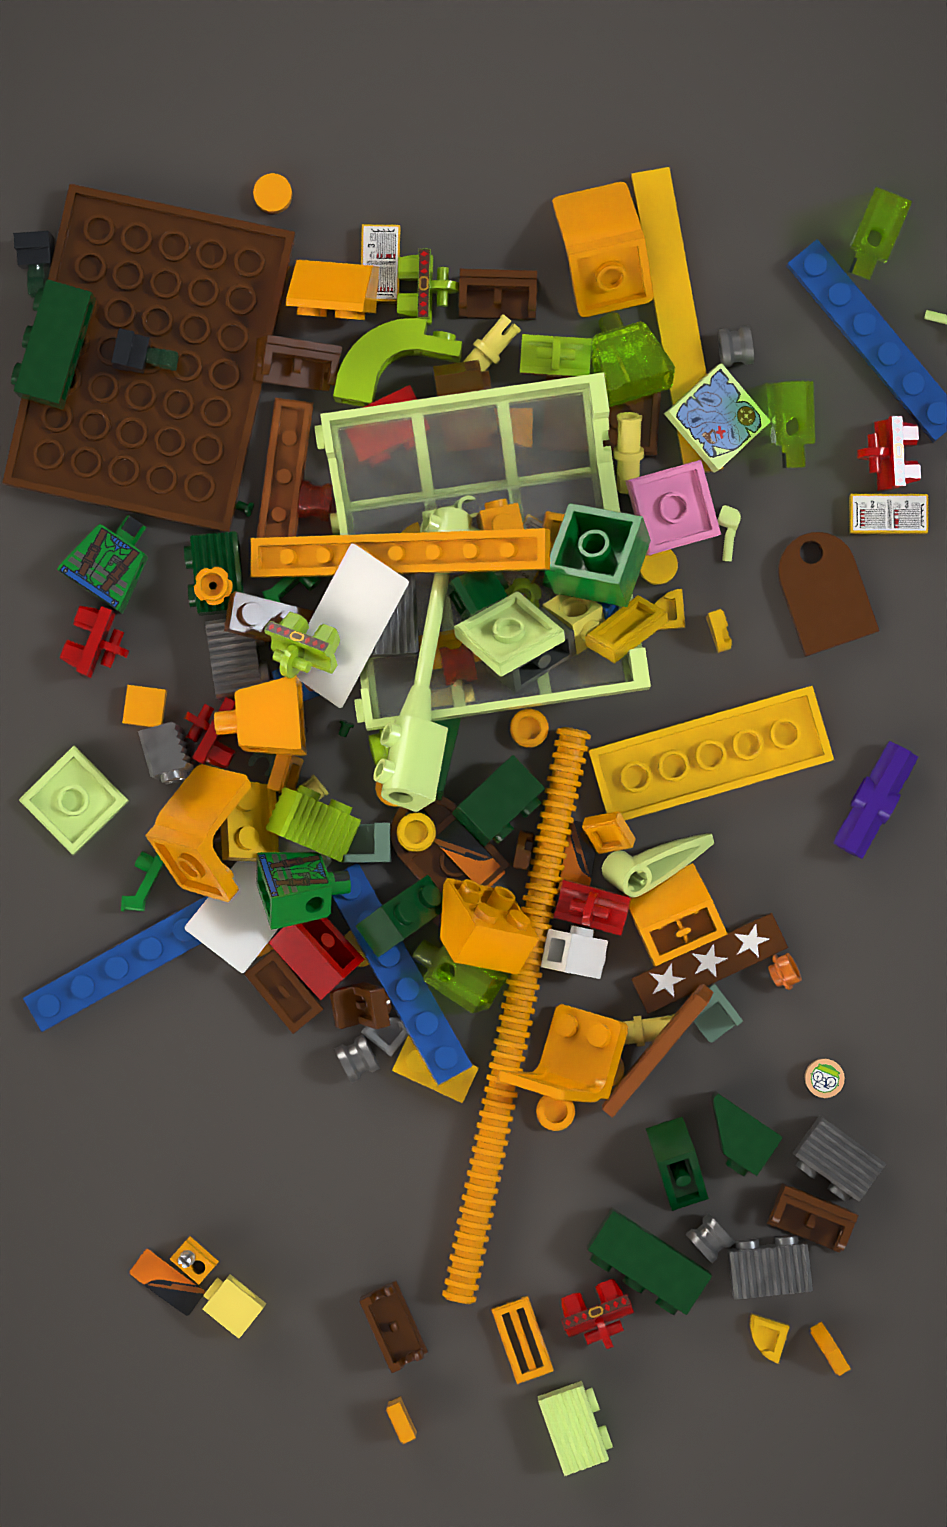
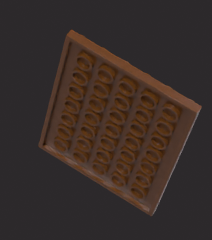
[2,184,296,532]

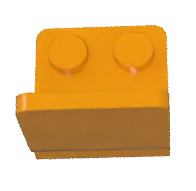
[552,182,654,317]
[145,764,251,902]
[497,1004,628,1102]

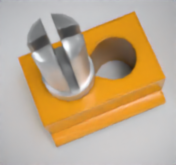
[170,1236,219,1285]

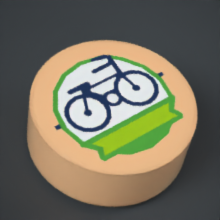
[804,1058,845,1098]

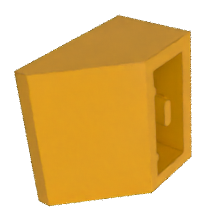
[286,260,379,320]
[622,863,727,966]
[440,878,539,975]

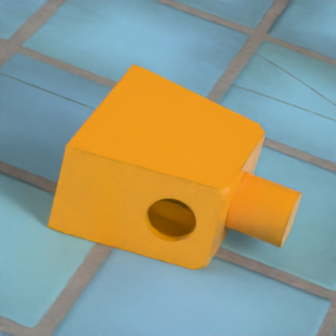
[214,675,307,756]

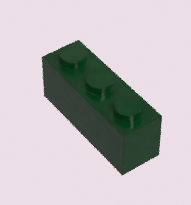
[11,279,96,410]
[587,1208,712,1316]

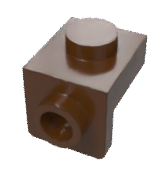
[330,982,391,1030]

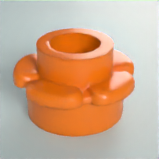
[768,953,802,990]

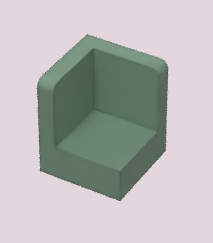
[343,823,391,863]
[693,983,743,1043]

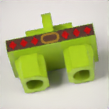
[397,249,459,325]
[520,334,592,378]
[264,612,340,678]

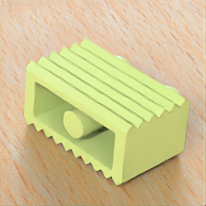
[538,1381,613,1476]

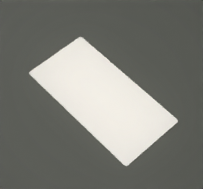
[296,543,409,708]
[185,835,332,973]

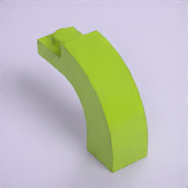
[333,318,462,407]

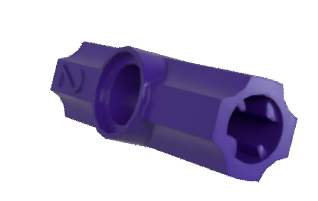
[833,741,918,859]

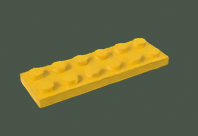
[588,686,834,821]

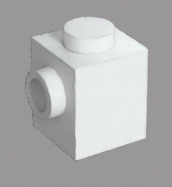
[541,925,608,979]

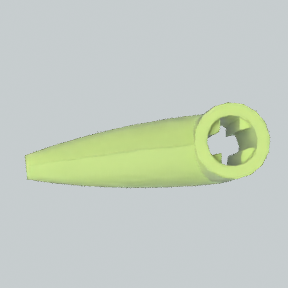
[602,833,714,897]

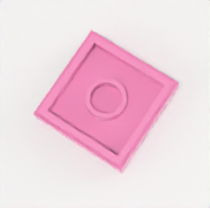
[625,460,721,556]

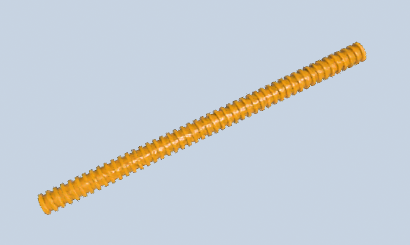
[442,727,591,1304]

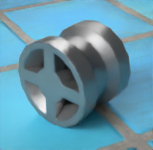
[718,325,754,367]
[335,1034,380,1083]
[686,1213,735,1263]

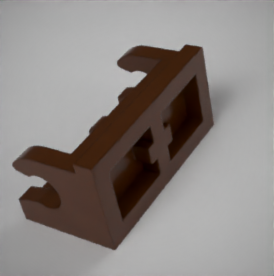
[459,268,537,320]
[252,335,342,392]
[766,1183,859,1253]
[359,1280,428,1373]

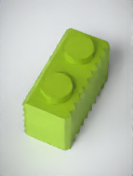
[266,785,361,863]

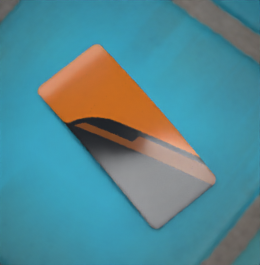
[434,820,505,887]
[558,821,596,893]
[130,1249,205,1316]

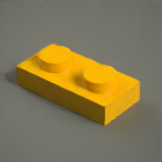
[392,1035,479,1103]

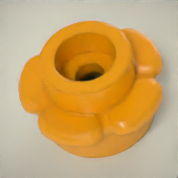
[194,567,233,605]

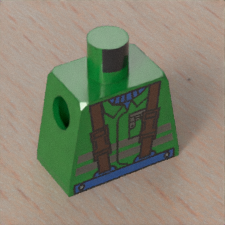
[57,515,148,614]
[256,852,351,930]

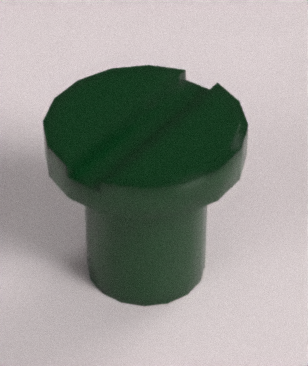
[236,501,254,517]
[338,719,354,737]

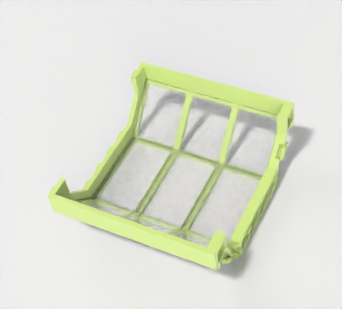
[314,372,651,731]

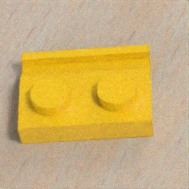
[221,782,279,862]

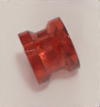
[298,480,333,522]
[438,643,477,686]

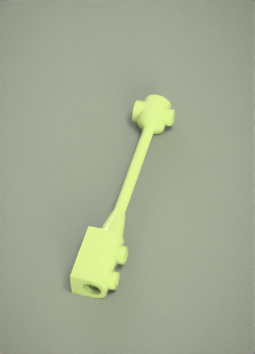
[374,507,480,812]

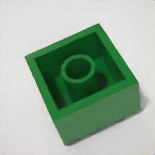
[545,503,651,607]

